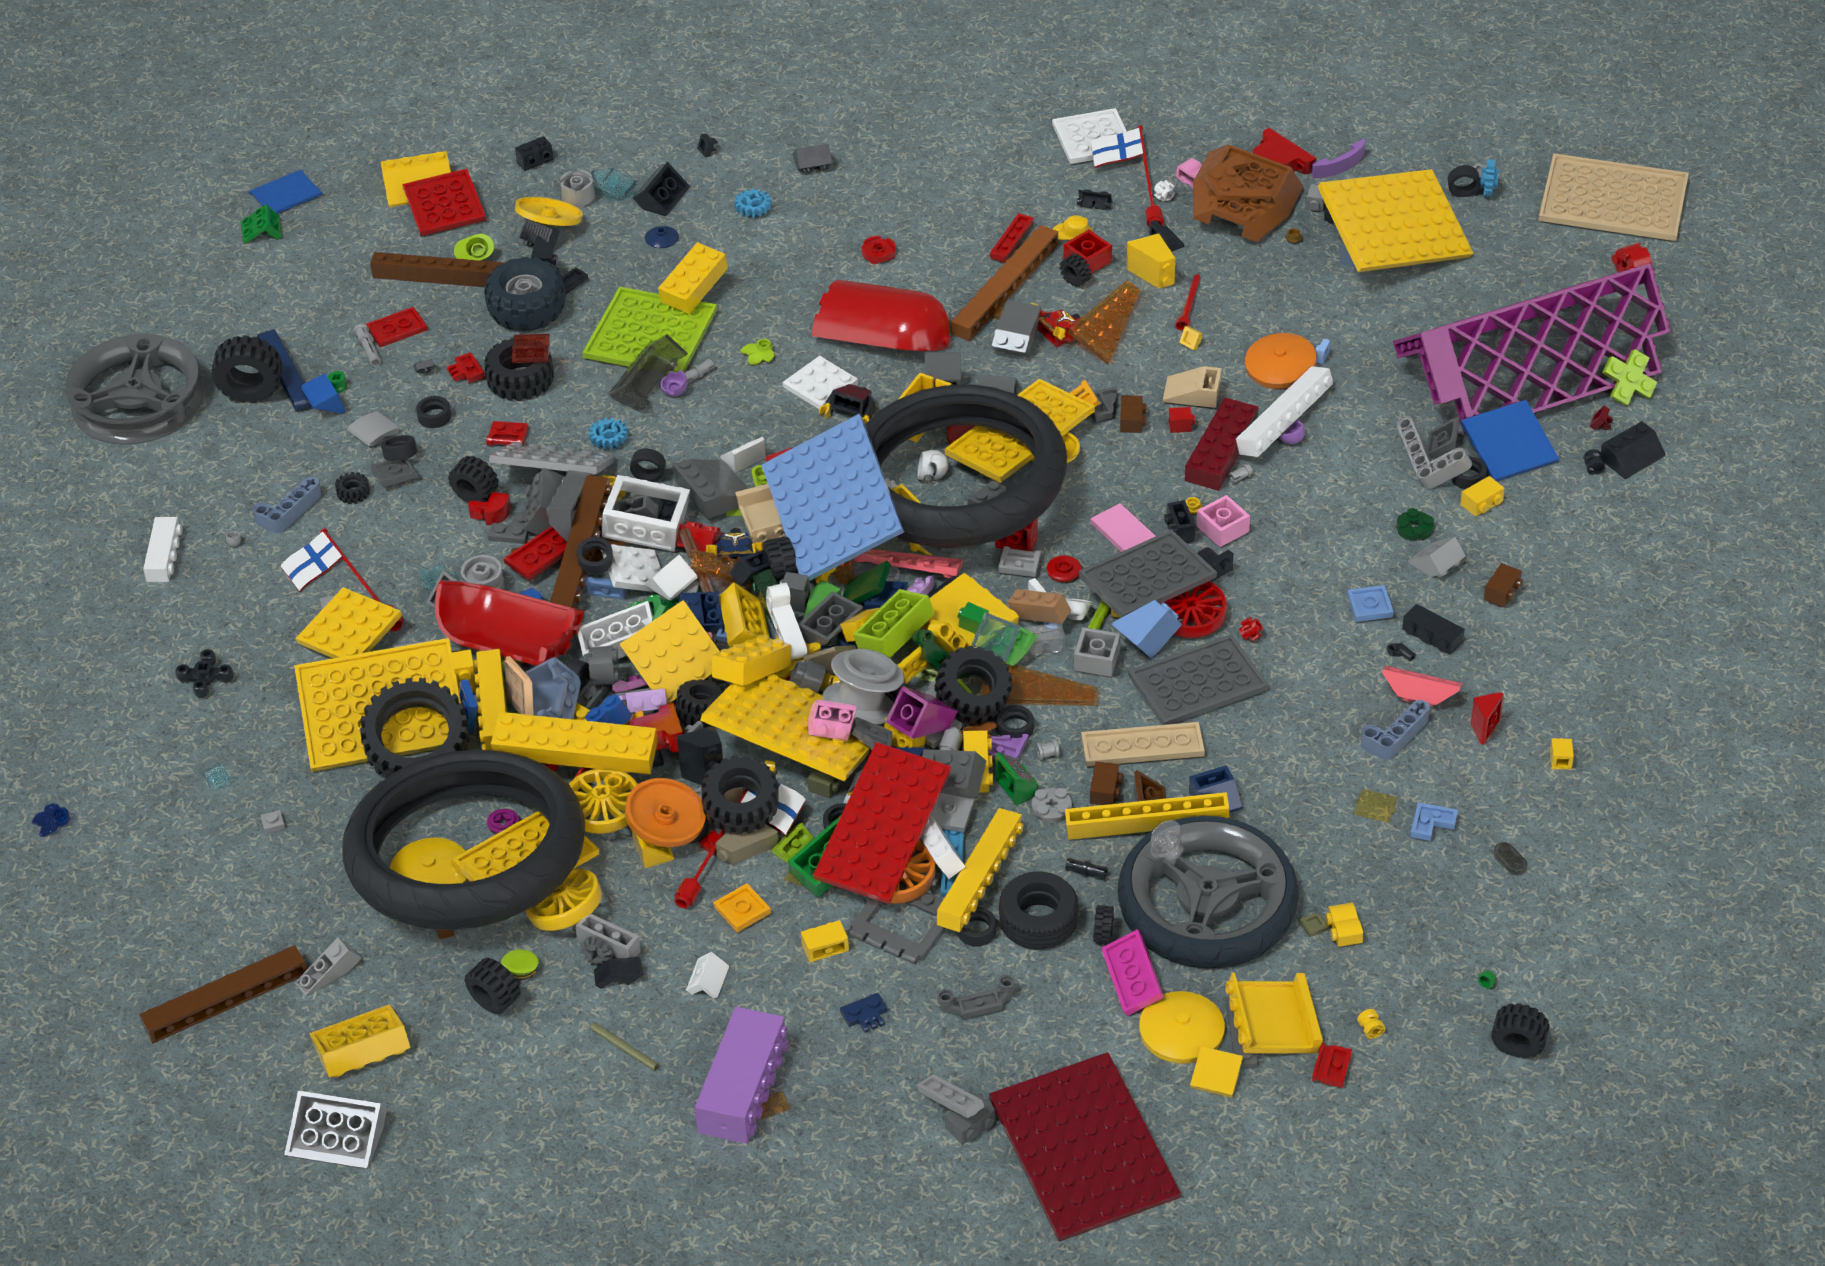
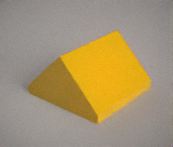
[632,831,674,868]

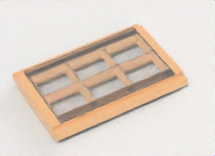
[504,656,534,715]

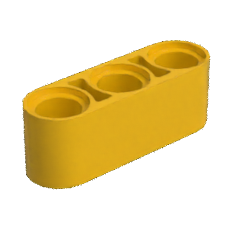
[928,622,975,654]

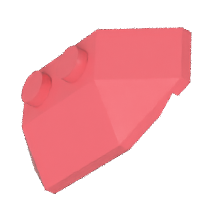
[1382,666,1463,706]

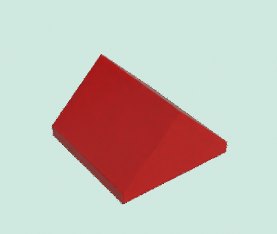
[1470,692,1504,745]

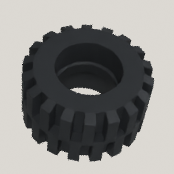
[448,456,499,503]
[763,536,798,586]
[676,679,724,727]
[464,957,521,1015]
[1491,1003,1550,1058]

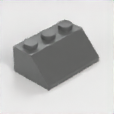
[798,591,863,646]

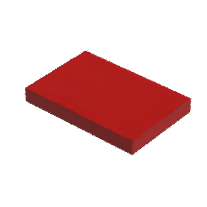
[366,307,428,348]

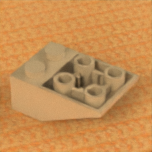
[1163,366,1222,408]

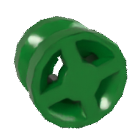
[328,371,347,393]

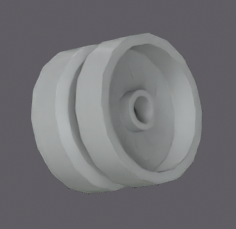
[461,555,505,590]

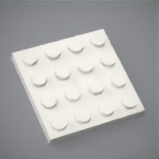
[1052,108,1127,164]

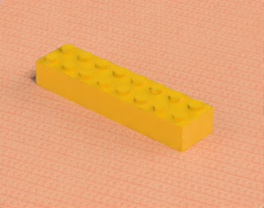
[491,712,658,775]

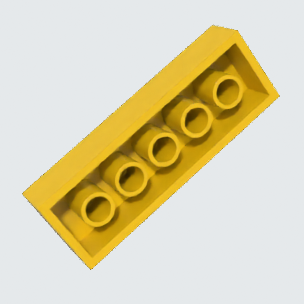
[473,649,507,750]

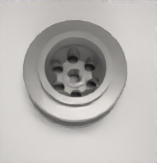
[823,649,904,728]

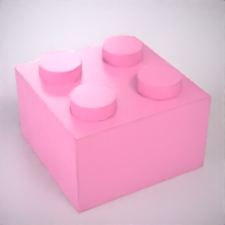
[1197,495,1250,547]

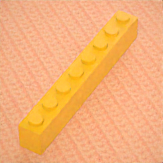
[1065,792,1229,840]
[937,808,1023,932]

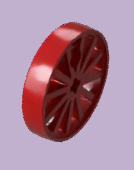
[1160,581,1227,638]

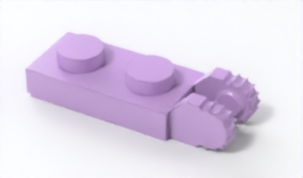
[907,576,935,595]
[619,688,666,712]

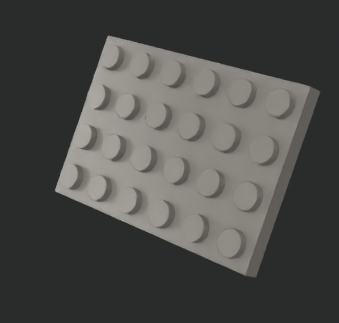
[489,442,615,474]

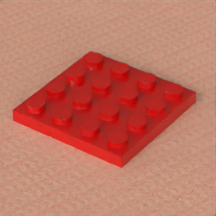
[402,168,486,236]

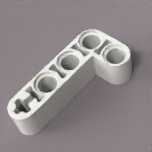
[766,583,807,661]

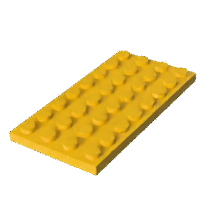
[945,379,1095,483]

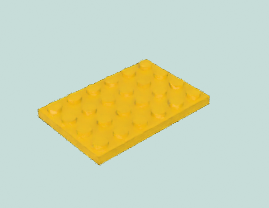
[452,811,599,882]

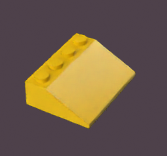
[381,151,451,207]
[309,1004,410,1078]

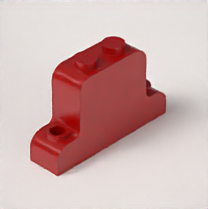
[1253,128,1317,174]
[630,703,683,752]

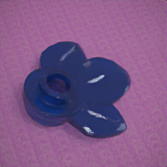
[31,803,70,837]

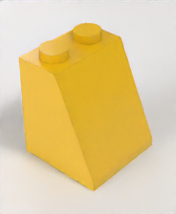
[1127,234,1176,289]

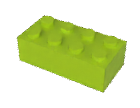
[853,589,935,658]

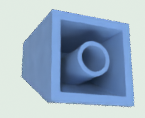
[1112,600,1182,659]

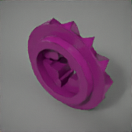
[487,809,519,834]

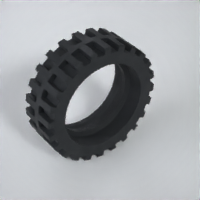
[360,678,469,779]

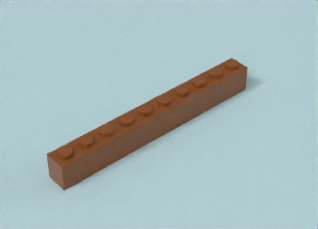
[950,225,1058,341]

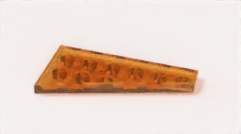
[1067,280,1141,364]
[980,662,1097,706]

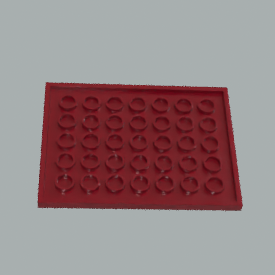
[989,1052,1181,1242]

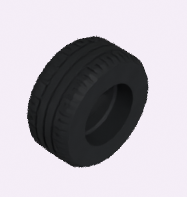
[999,871,1078,950]

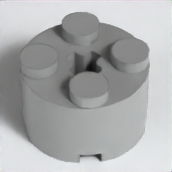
[560,170,595,209]

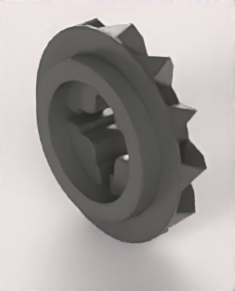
[581,936,613,967]

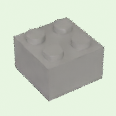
[1074,627,1120,677]

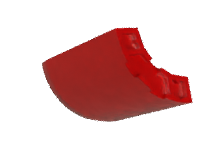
[812,279,951,351]
[435,580,585,666]

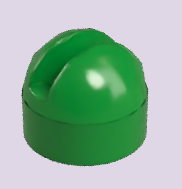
[1478,970,1496,989]

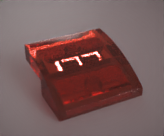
[512,333,550,363]

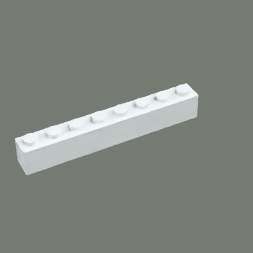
[1236,366,1333,457]

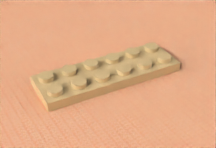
[1081,722,1205,767]

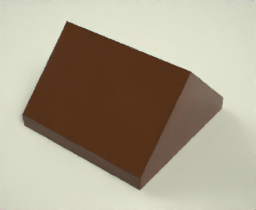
[1134,770,1166,802]

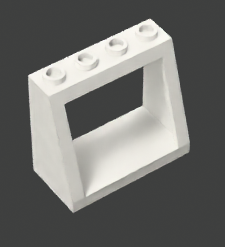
[602,475,690,552]

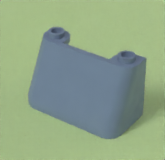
[525,657,580,719]

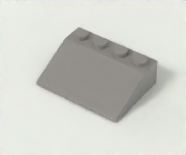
[284,1091,388,1169]

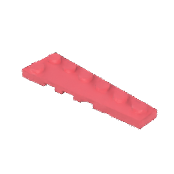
[853,549,963,578]

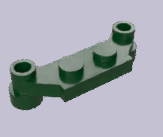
[912,629,973,678]

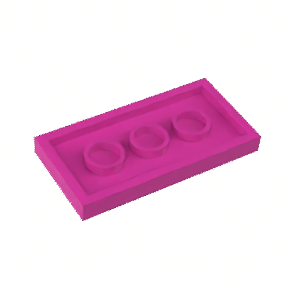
[1101,929,1164,1016]

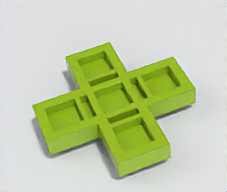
[1602,349,1657,406]

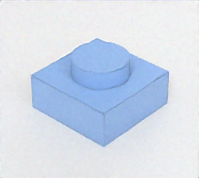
[1315,339,1330,364]

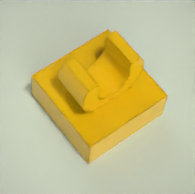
[1179,326,1203,350]

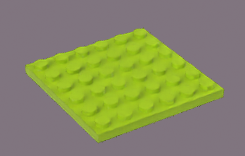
[582,287,717,374]

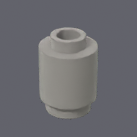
[939,727,963,751]

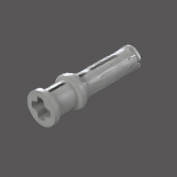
[353,323,381,367]

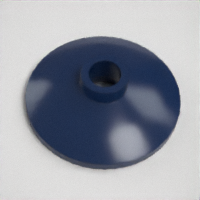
[645,226,679,249]

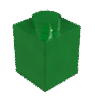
[957,602,989,636]

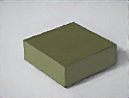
[1299,912,1328,938]

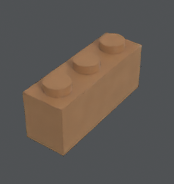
[1008,589,1071,624]

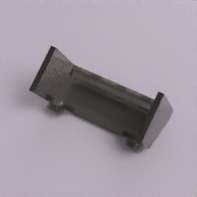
[608,334,688,410]

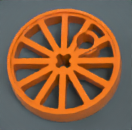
[891,840,936,904]

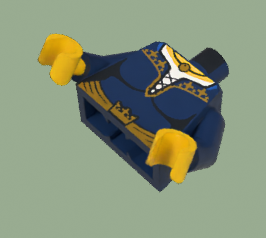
[706,528,763,568]

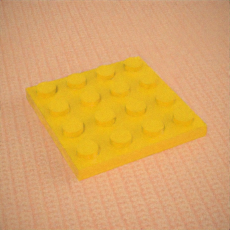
[296,587,402,658]
[619,600,720,704]

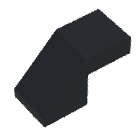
[594,957,643,989]

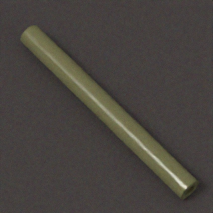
[590,1022,659,1071]

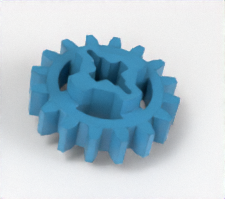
[1480,159,1499,197]
[735,188,771,218]
[589,417,628,450]

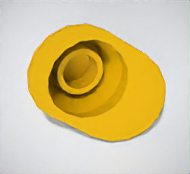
[1053,215,1093,240]

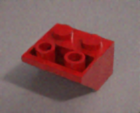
[675,521,726,553]

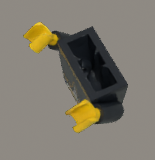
[819,384,875,424]

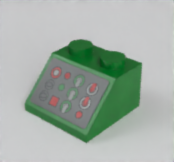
[995,753,1038,806]

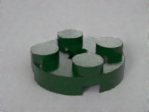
[1396,508,1434,541]

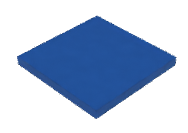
[1460,400,1559,481]

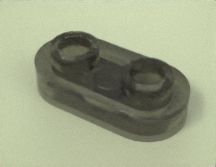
[1493,842,1527,876]

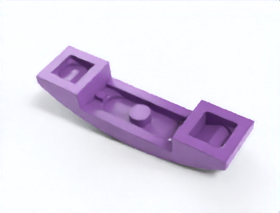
[1312,139,1366,179]

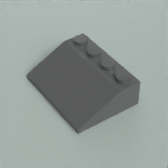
[673,459,749,519]

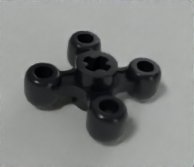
[175,649,234,698]

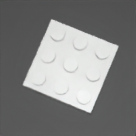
[783,356,858,409]
[601,544,661,592]

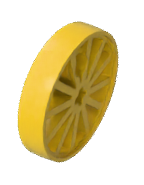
[569,769,638,834]
[525,869,602,931]

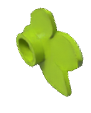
[740,339,774,365]

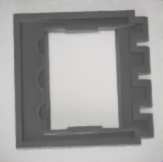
[850,881,946,964]

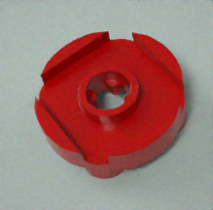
[861,236,896,265]

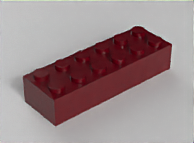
[1184,397,1259,491]

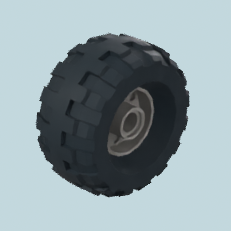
[484,257,566,331]

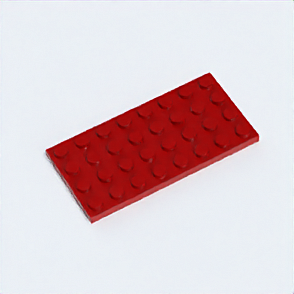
[813,742,951,904]

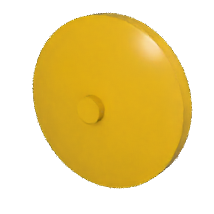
[515,197,583,226]
[389,837,469,884]
[1139,991,1225,1064]

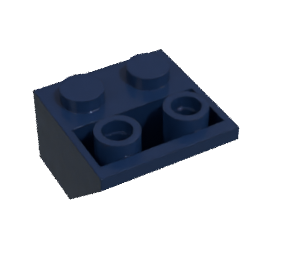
[677,592,723,632]
[1189,765,1242,813]

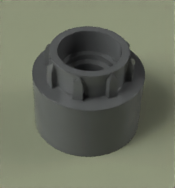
[790,659,826,693]

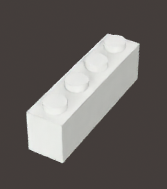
[143,517,182,582]
[921,816,965,879]

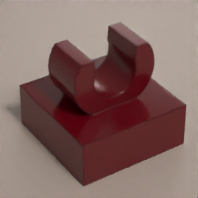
[1590,405,1613,430]

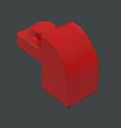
[468,492,511,525]

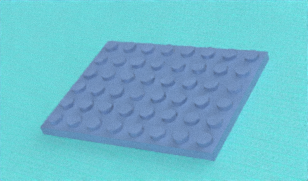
[762,414,904,581]

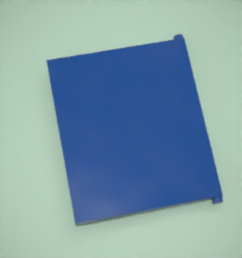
[248,170,322,213]

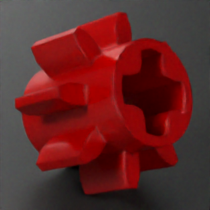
[1239,617,1263,642]

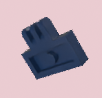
[840,993,887,1033]

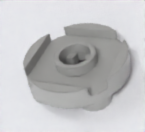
[1032,788,1072,823]

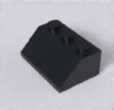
[633,162,690,216]
[1601,421,1666,479]
[676,726,723,785]

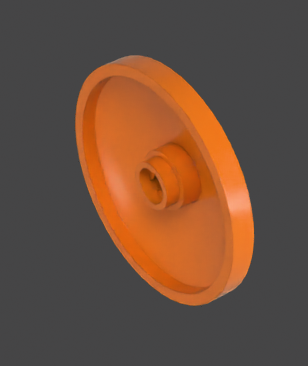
[1245,333,1317,389]
[624,778,706,847]

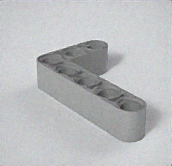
[1397,416,1472,489]

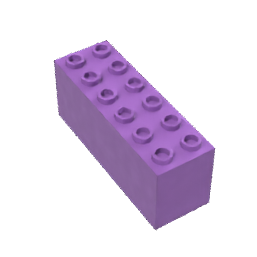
[695,1007,789,1144]

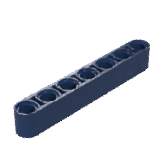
[257,329,312,412]

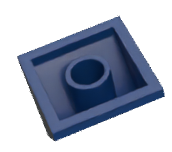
[301,373,345,413]

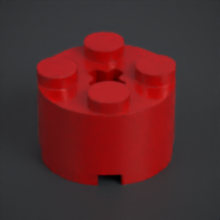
[1611,242,1652,272]

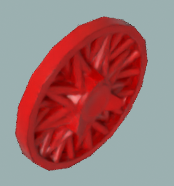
[1047,555,1082,582]

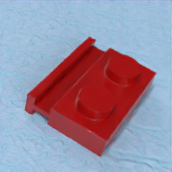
[1312,1043,1352,1088]

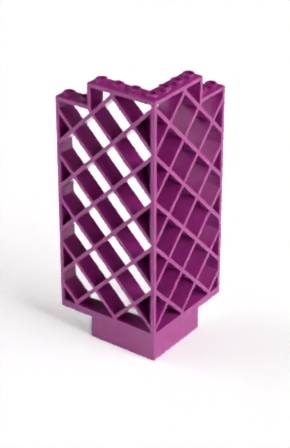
[1393,263,1670,434]

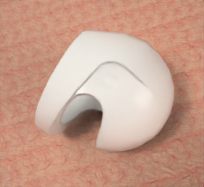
[918,450,948,481]

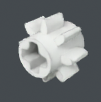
[1154,180,1175,202]

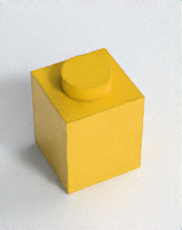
[1550,738,1574,770]

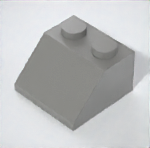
[1408,537,1466,578]

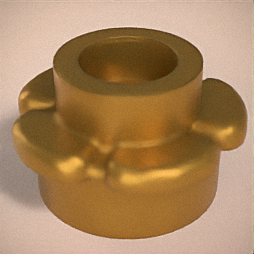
[1285,228,1302,243]

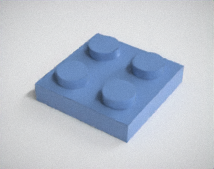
[1347,585,1394,622]

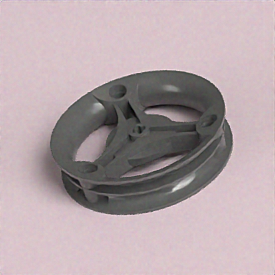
[65,334,203,445]

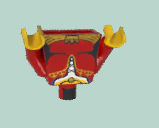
[1031,303,1081,348]

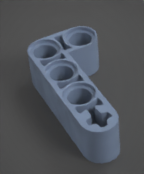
[253,477,322,533]
[1361,700,1430,760]

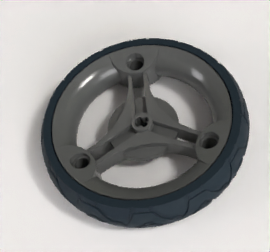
[1118,816,1299,969]

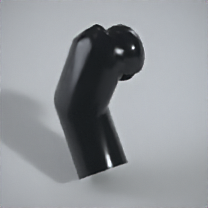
[1387,643,1416,662]

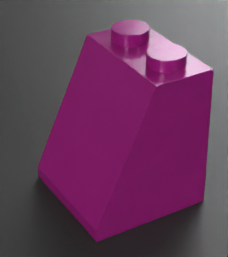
[885,686,958,739]

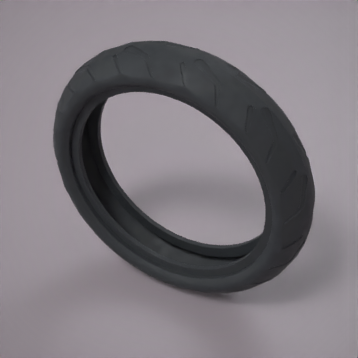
[865,384,1067,548]
[342,749,585,930]

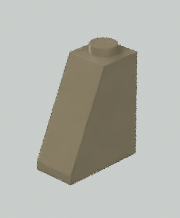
[716,825,779,865]

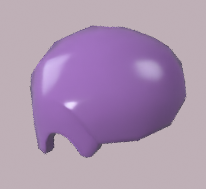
[661,370,688,397]
[1279,420,1305,445]

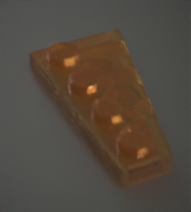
[689,550,761,591]

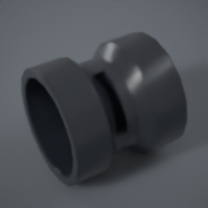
[1583,449,1605,475]

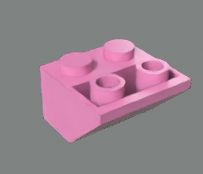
[807,699,857,741]

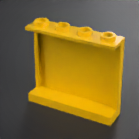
[929,573,1019,648]
[1225,973,1323,1053]

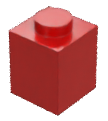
[1168,407,1195,433]

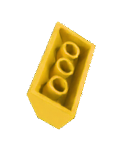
[719,582,770,647]

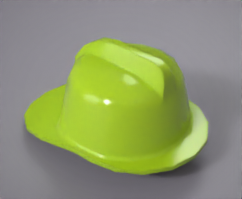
[454,234,494,260]

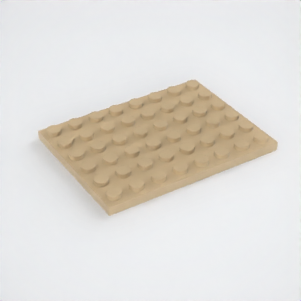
[1538,153,1689,241]

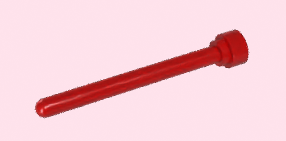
[1175,274,1200,331]

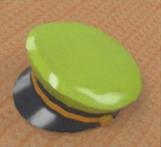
[501,949,539,986]

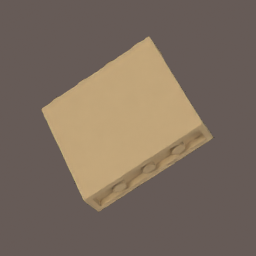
[735,484,786,543]

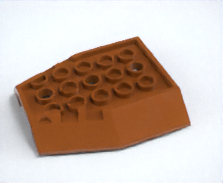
[1193,144,1303,242]

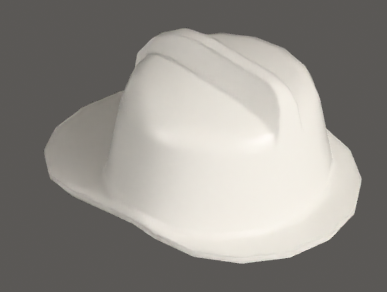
[1065,597,1094,620]

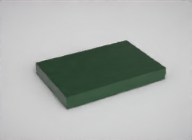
[843,561,891,604]

